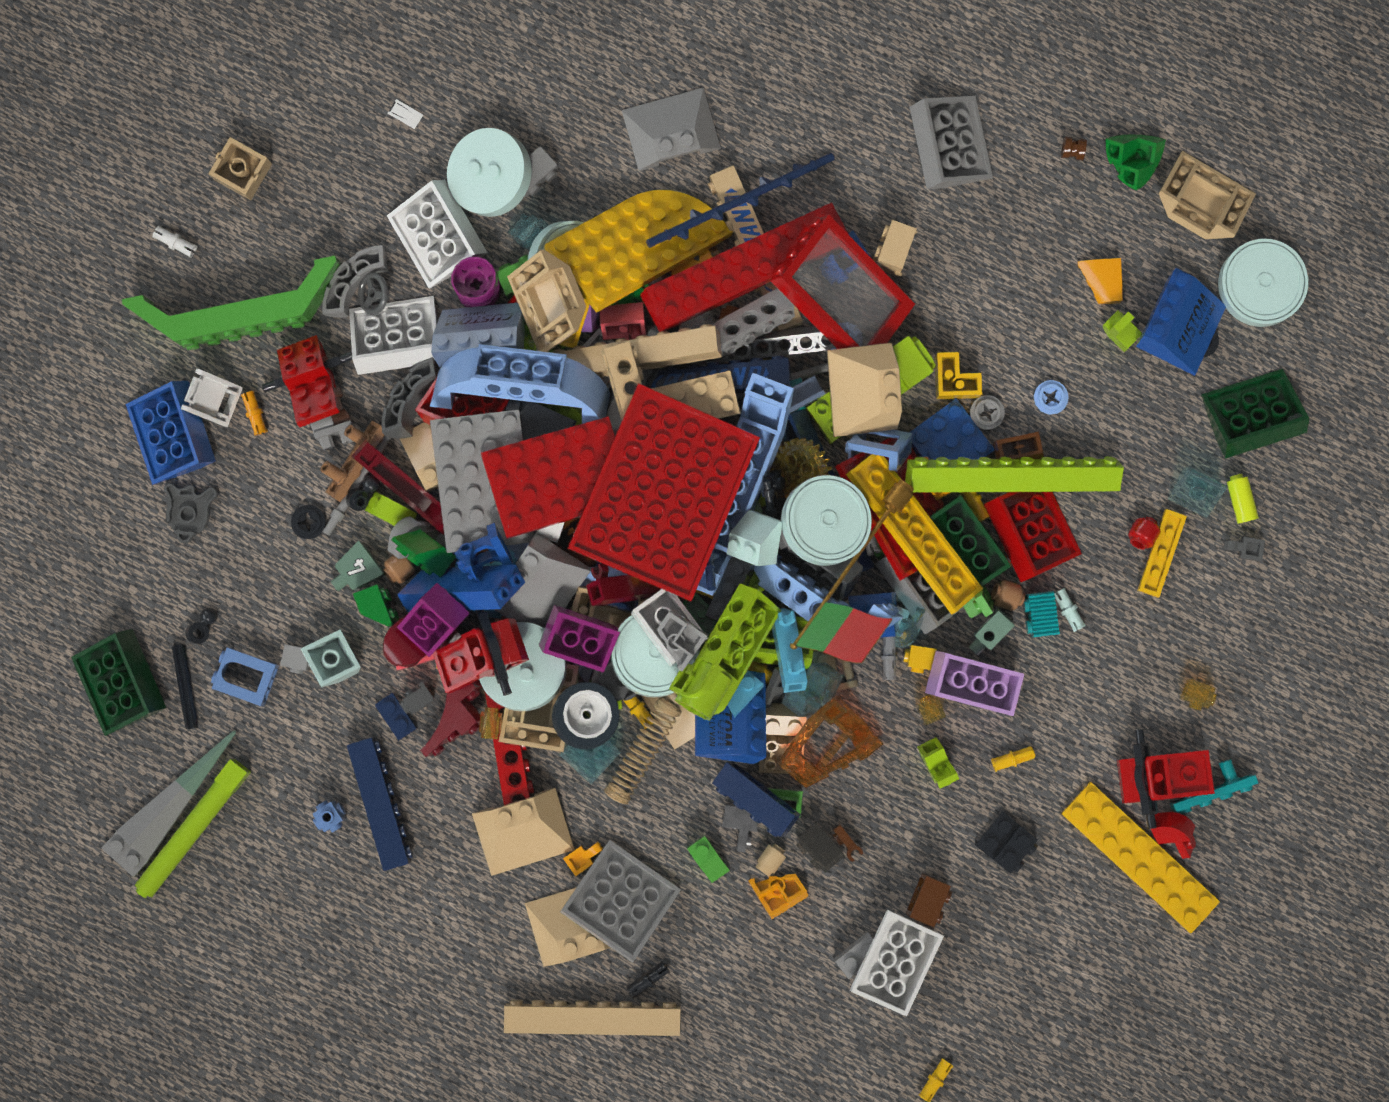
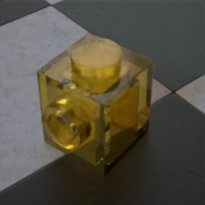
[1180,679,1217,711]
[915,695,946,725]

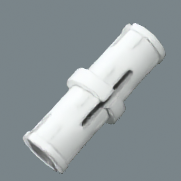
[153,225,197,258]

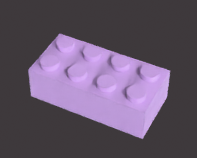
[925,651,1024,716]

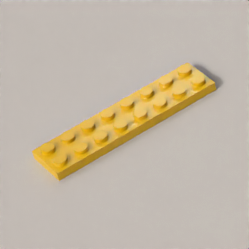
[846,454,983,614]
[1061,782,1220,934]

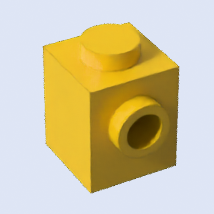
[903,645,937,674]

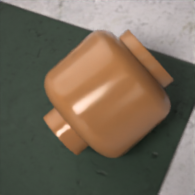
[383,555,415,584]
[991,580,1025,611]

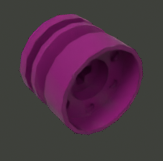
[451,257,501,308]

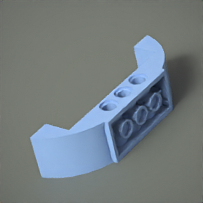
[430,344,610,424]
[754,554,903,628]

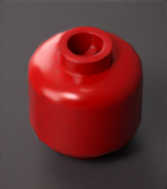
[1128,517,1161,550]

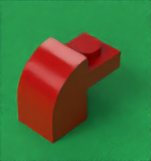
[1151,812,1196,859]

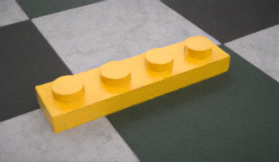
[1137,509,1187,598]

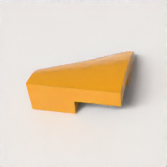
[1077,258,1123,304]
[748,874,809,919]

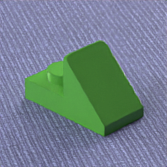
[963,585,994,618]

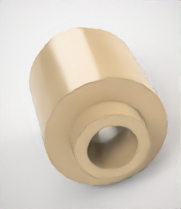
[756,844,786,877]

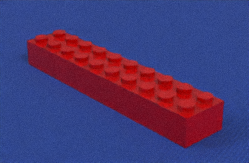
[640,202,848,332]

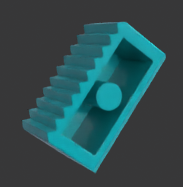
[1023,591,1060,638]

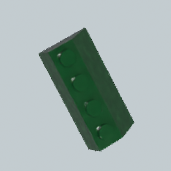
[929,493,1012,586]

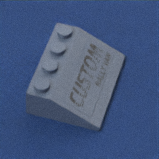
[431,303,526,367]

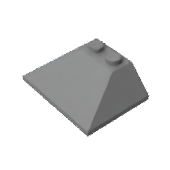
[622,88,721,171]

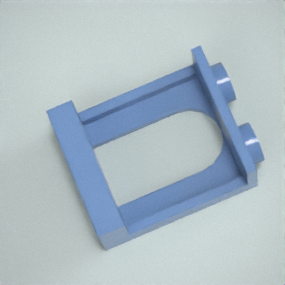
[845,430,912,471]
[211,647,280,706]

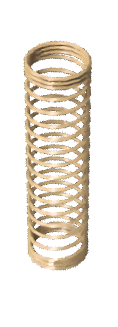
[604,698,682,804]

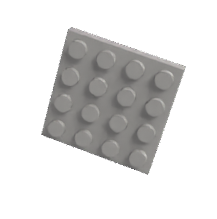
[560,840,681,963]

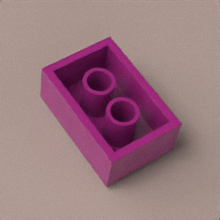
[397,583,469,657]
[539,605,620,672]

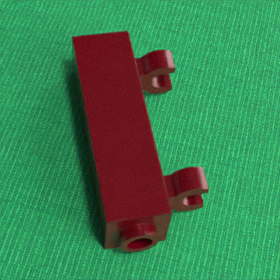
[586,564,661,606]

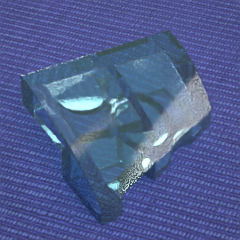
[895,607,926,648]

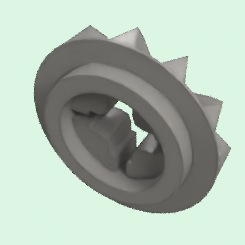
[970,395,1005,430]

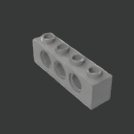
[711,288,795,357]

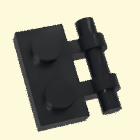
[761,470,787,520]

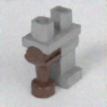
[310,387,355,451]

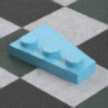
[728,670,764,718]

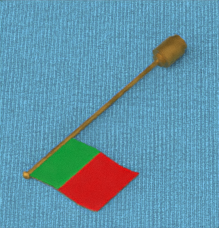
[790,480,914,663]

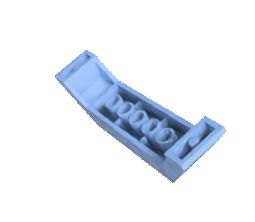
[697,373,794,596]

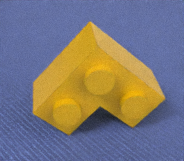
[934,352,982,399]

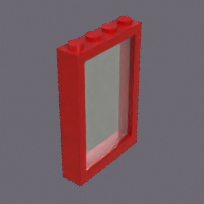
[770,214,915,349]

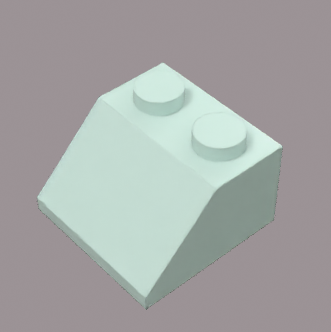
[727,510,783,566]
[301,630,361,688]

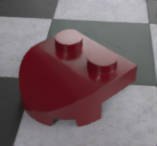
[382,614,427,668]

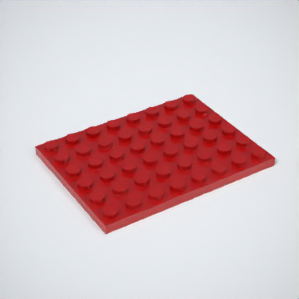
[568,383,760,601]

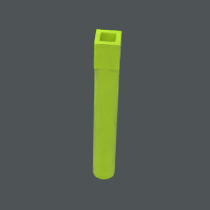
[135,759,251,898]

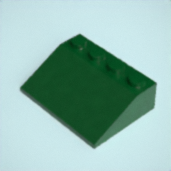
[1201,369,1309,459]
[71,629,167,736]

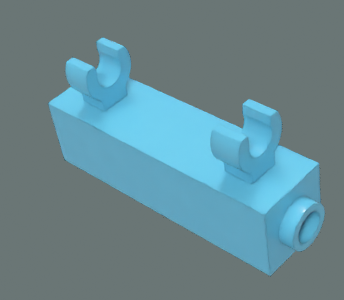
[772,608,808,693]

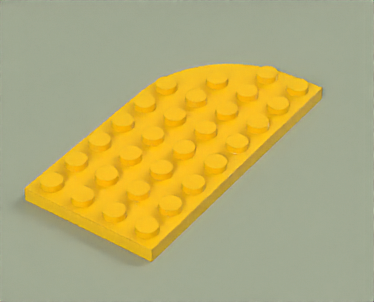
[544,190,732,313]

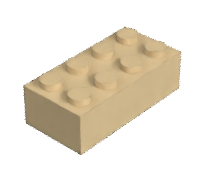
[652,371,741,419]

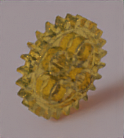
[771,438,832,498]

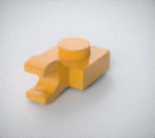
[563,841,603,877]

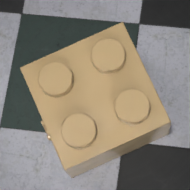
[209,137,272,200]
[873,220,917,277]

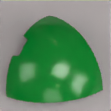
[1106,134,1166,190]

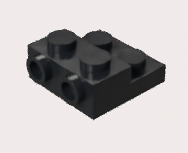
[975,811,1038,874]

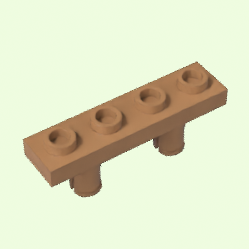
[320,421,385,502]

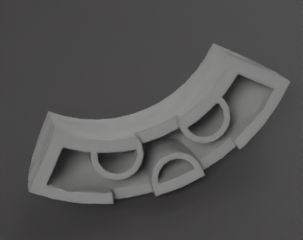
[322,245,388,318]

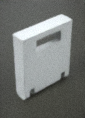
[181,368,243,427]

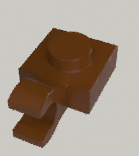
[832,824,863,862]

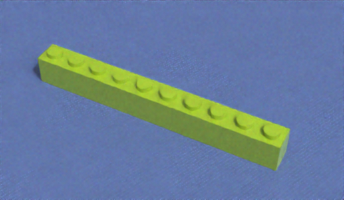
[905,457,1124,492]

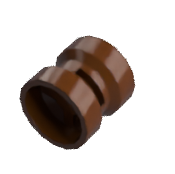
[1061,136,1087,161]

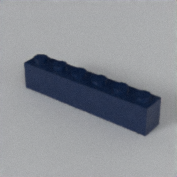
[347,737,413,871]

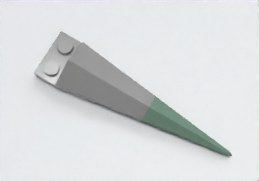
[102,730,236,877]

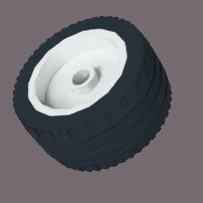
[552,682,620,749]

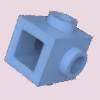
[313,800,346,833]

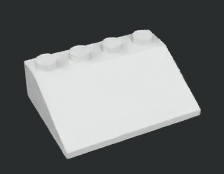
[387,180,488,289]
[349,296,438,375]
[849,910,944,1016]

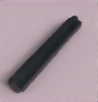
[172,644,198,729]

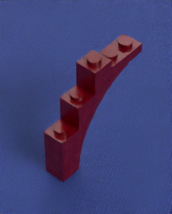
[420,625,485,757]

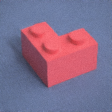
[600,302,647,340]

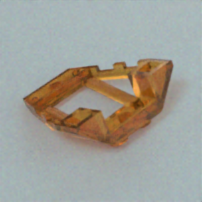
[779,696,883,788]

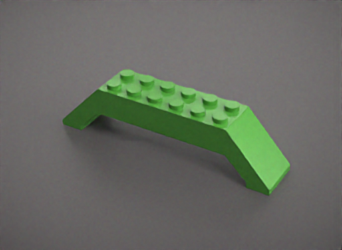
[122,256,342,350]

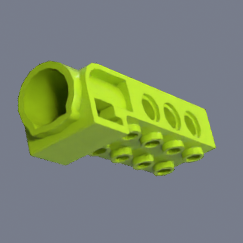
[806,336,936,444]
[669,584,782,721]

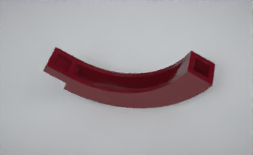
[351,440,444,535]

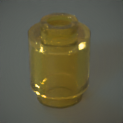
[479,707,503,739]

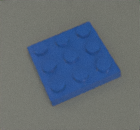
[909,399,995,460]

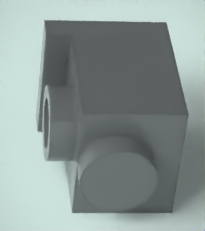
[399,682,434,716]

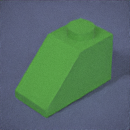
[687,835,730,883]

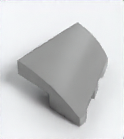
[657,610,708,672]

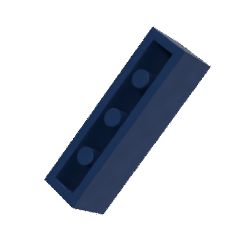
[712,761,801,837]

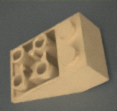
[759,703,806,774]

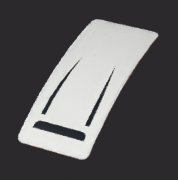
[387,99,423,129]

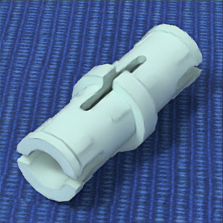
[1055,588,1086,632]

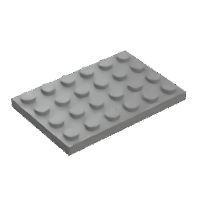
[430,410,535,553]

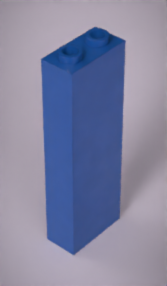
[397,564,525,612]

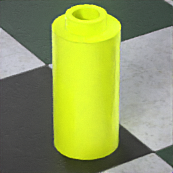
[1226,474,1259,524]

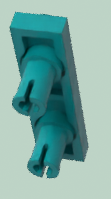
[1169,759,1258,814]

